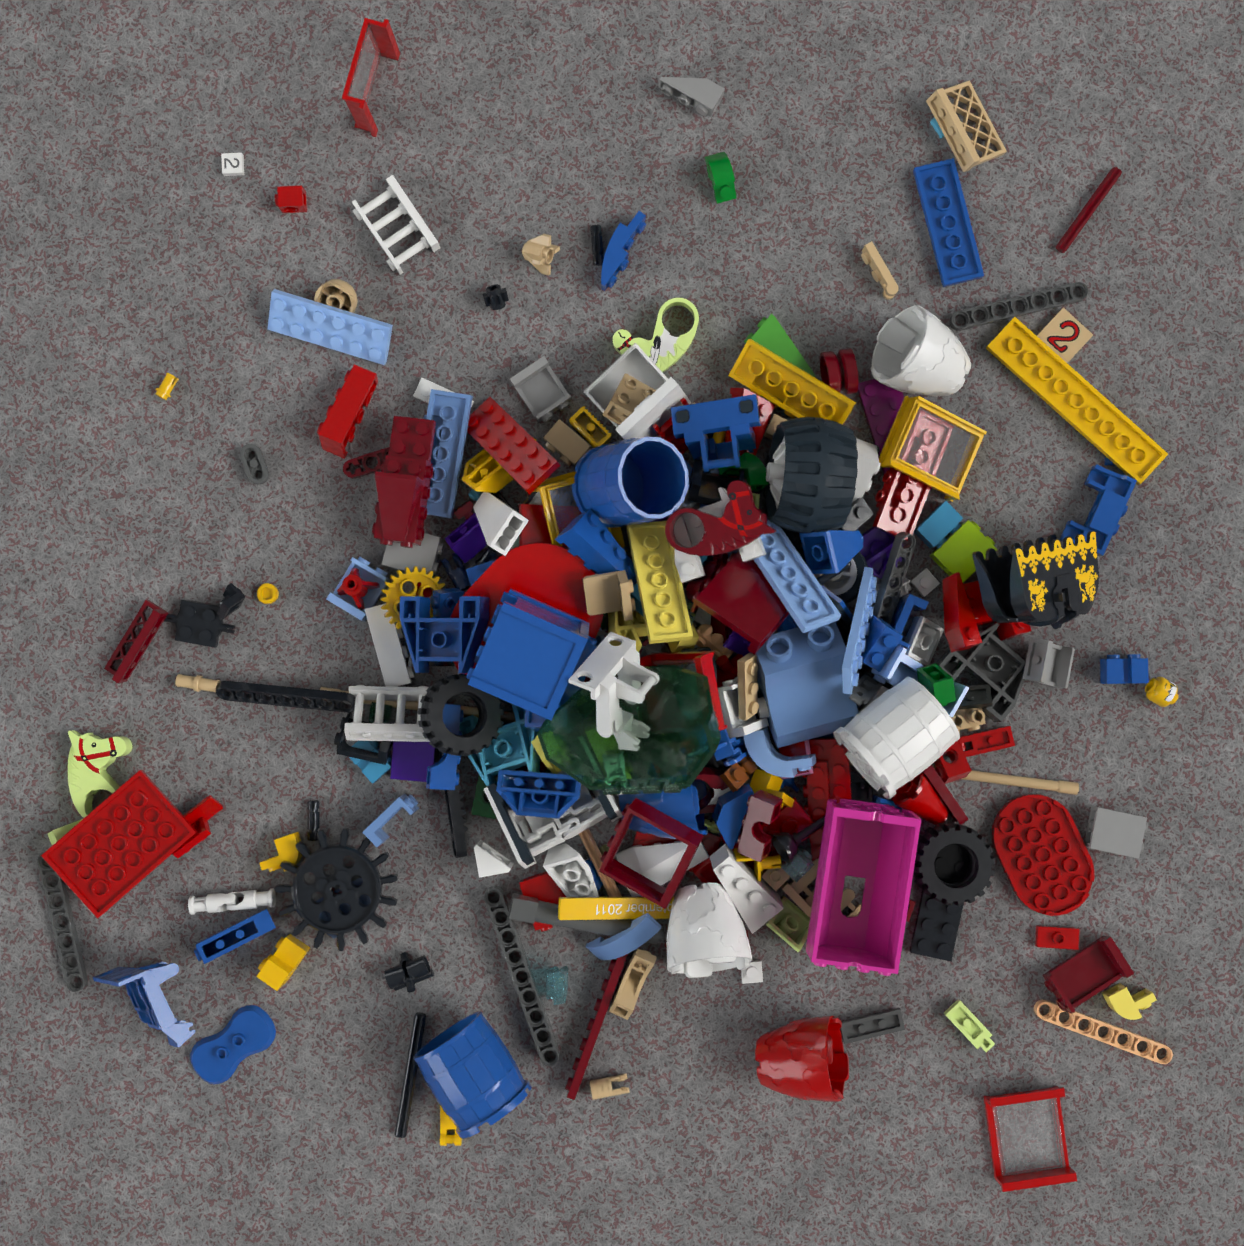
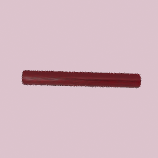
[1056,167,1122,253]

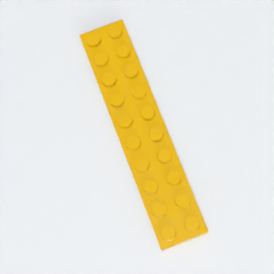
[986,317,1168,485]

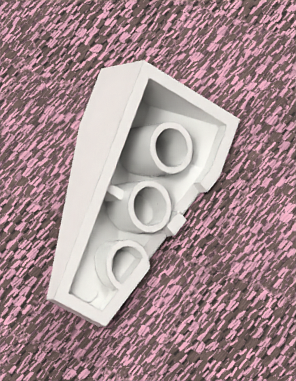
[543,843,599,897]

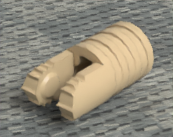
[590,1073,630,1100]

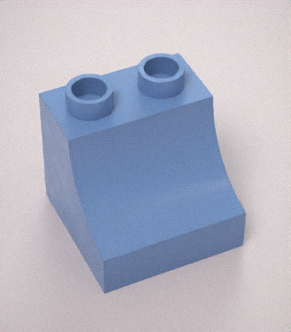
[756,622,859,748]

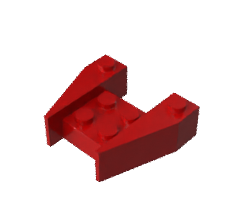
[942,572,1032,653]

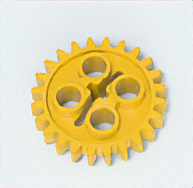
[380,566,445,632]

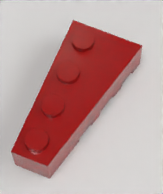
[317,364,378,459]

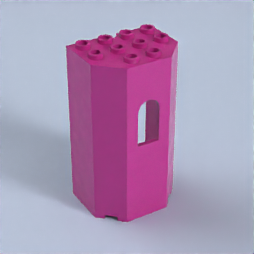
[806,799,921,976]

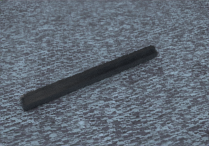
[395,1012,426,1138]

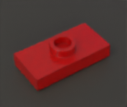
[1035,925,1080,950]

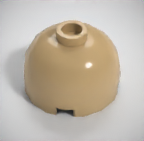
[314,279,358,313]

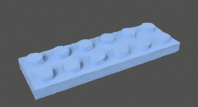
[267,289,393,365]
[754,520,841,633]
[842,567,877,695]

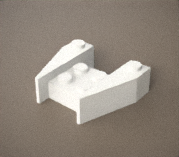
[674,487,766,583]

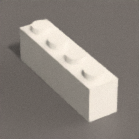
[364,603,414,687]

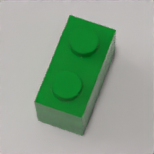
[916,663,956,706]

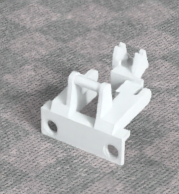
[569,632,660,751]

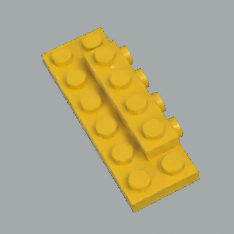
[728,339,856,425]

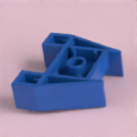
[400,596,489,673]

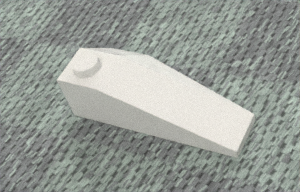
[616,841,709,897]

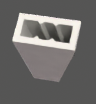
[473,492,529,556]

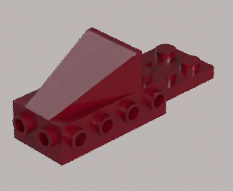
[372,416,436,548]

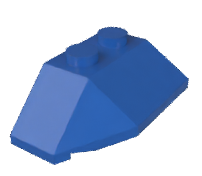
[496,770,582,819]

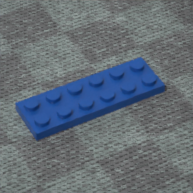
[913,158,984,287]

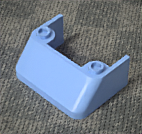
[871,646,969,718]

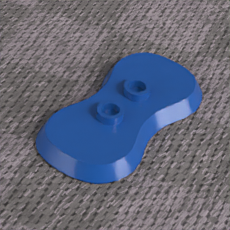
[190,1005,276,1084]

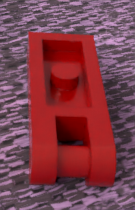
[958,726,1015,757]

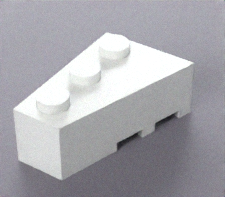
[852,438,881,503]

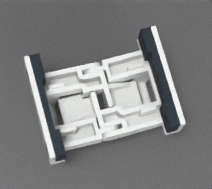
[484,737,623,869]

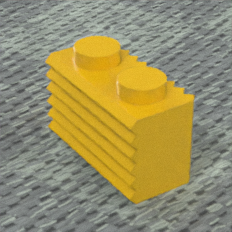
[569,406,612,448]

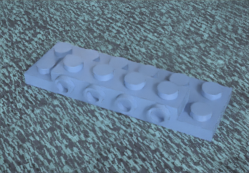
[423,389,473,519]

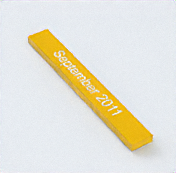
[558,896,675,920]

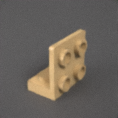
[603,373,656,425]

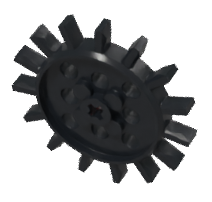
[274,828,398,951]

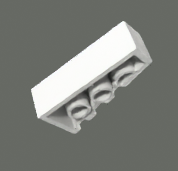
[710,844,784,934]

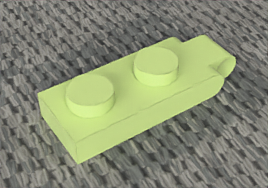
[944,999,995,1053]

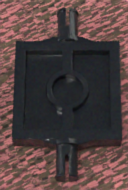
[164,600,235,648]

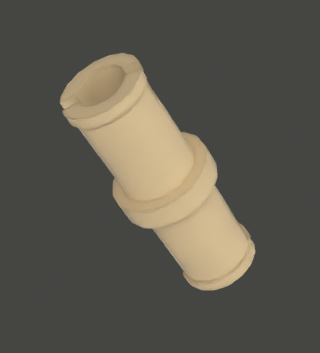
[175,674,220,693]

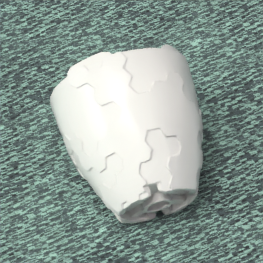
[870,305,971,397]
[666,883,753,978]

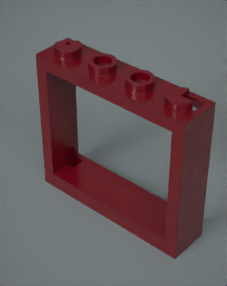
[599,798,704,909]

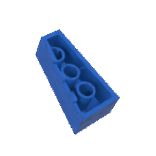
[555,508,637,585]

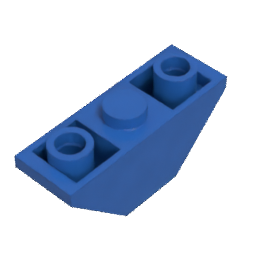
[712,783,754,849]

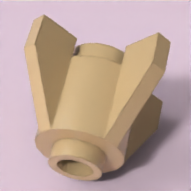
[522,234,560,276]

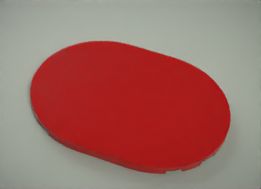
[450,542,603,674]

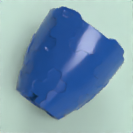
[619,755,708,839]

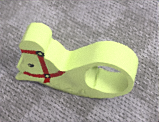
[68,730,132,818]

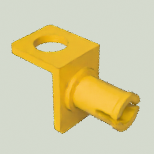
[733,848,781,881]

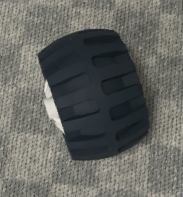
[765,417,858,533]

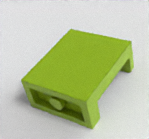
[929,520,998,583]

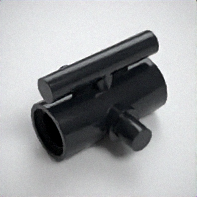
[384,952,434,993]

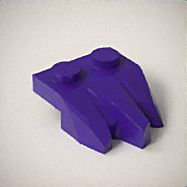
[859,527,903,579]

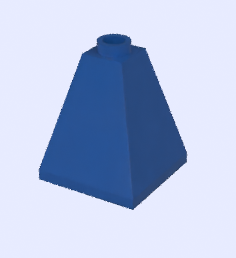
[799,530,864,574]

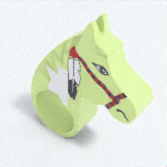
[613,298,699,373]

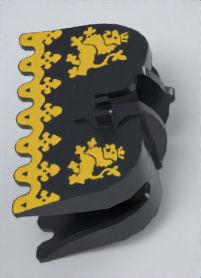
[972,531,1099,629]

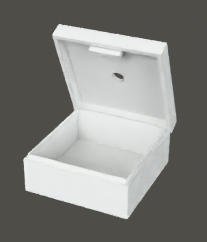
[583,343,691,440]

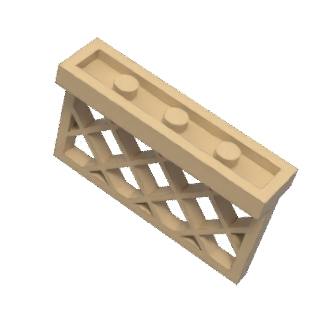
[926,80,1007,172]

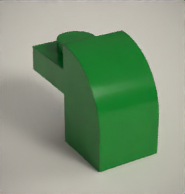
[705,152,737,204]
[718,453,769,492]

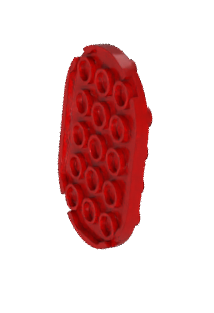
[992,794,1095,916]

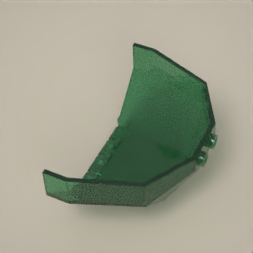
[537,665,721,795]

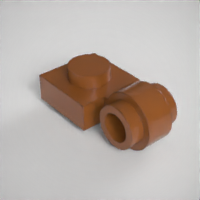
[720,755,758,792]

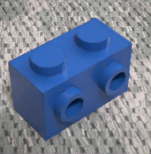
[430,588,464,618]

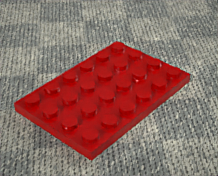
[41,770,198,919]

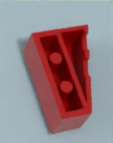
[725,387,775,456]

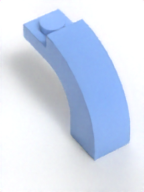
[744,727,817,778]

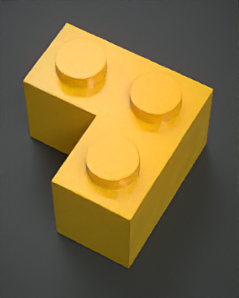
[256,934,310,991]

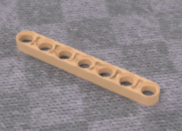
[1034,999,1173,1064]

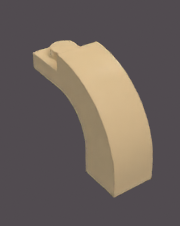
[609,949,657,1020]

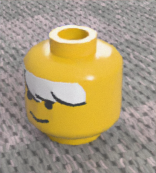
[1145,677,1179,707]

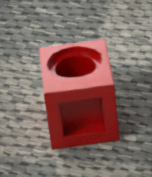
[275,185,307,213]

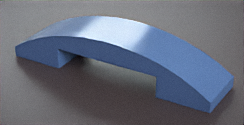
[586,913,661,960]

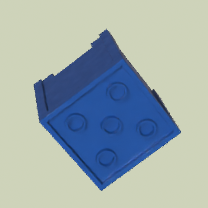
[466,588,590,720]

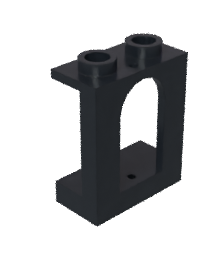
[334,712,396,765]

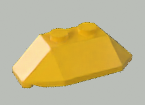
[462,439,537,493]

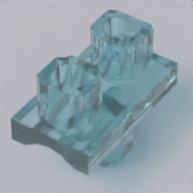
[546,966,568,1005]

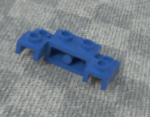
[1059,464,1137,557]

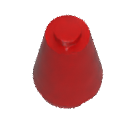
[891,773,948,825]

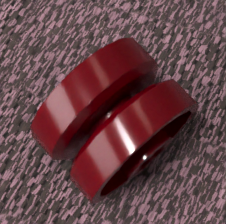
[820,348,858,395]

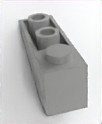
[659,77,725,117]

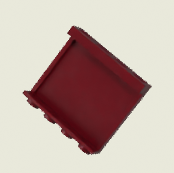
[691,551,790,655]

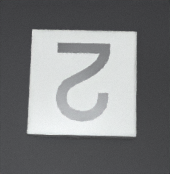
[221,153,244,176]

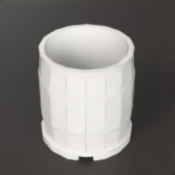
[833,676,960,799]

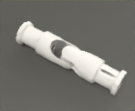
[188,888,276,915]

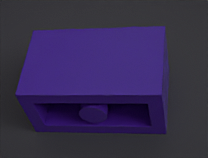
[444,513,487,563]

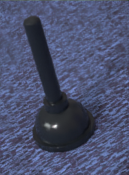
[771,815,825,864]

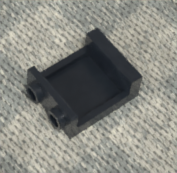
[688,459,747,505]

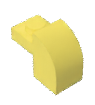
[1101,983,1157,1020]

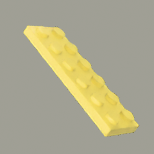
[626,521,693,644]

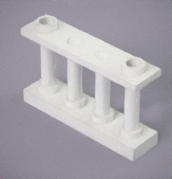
[352,175,440,275]
[344,685,430,742]

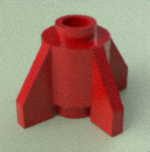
[337,568,380,610]

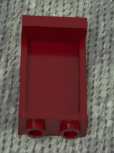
[1043,936,1134,1014]

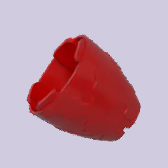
[755,1016,849,1102]

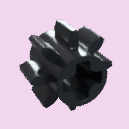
[483,284,509,310]

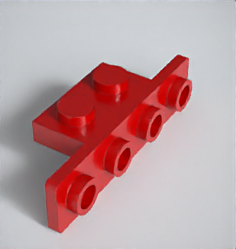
[172,795,223,859]

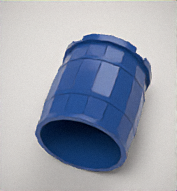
[572,437,689,528]
[413,1011,532,1139]

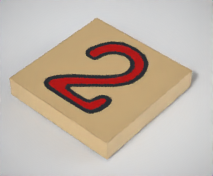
[1037,308,1093,363]

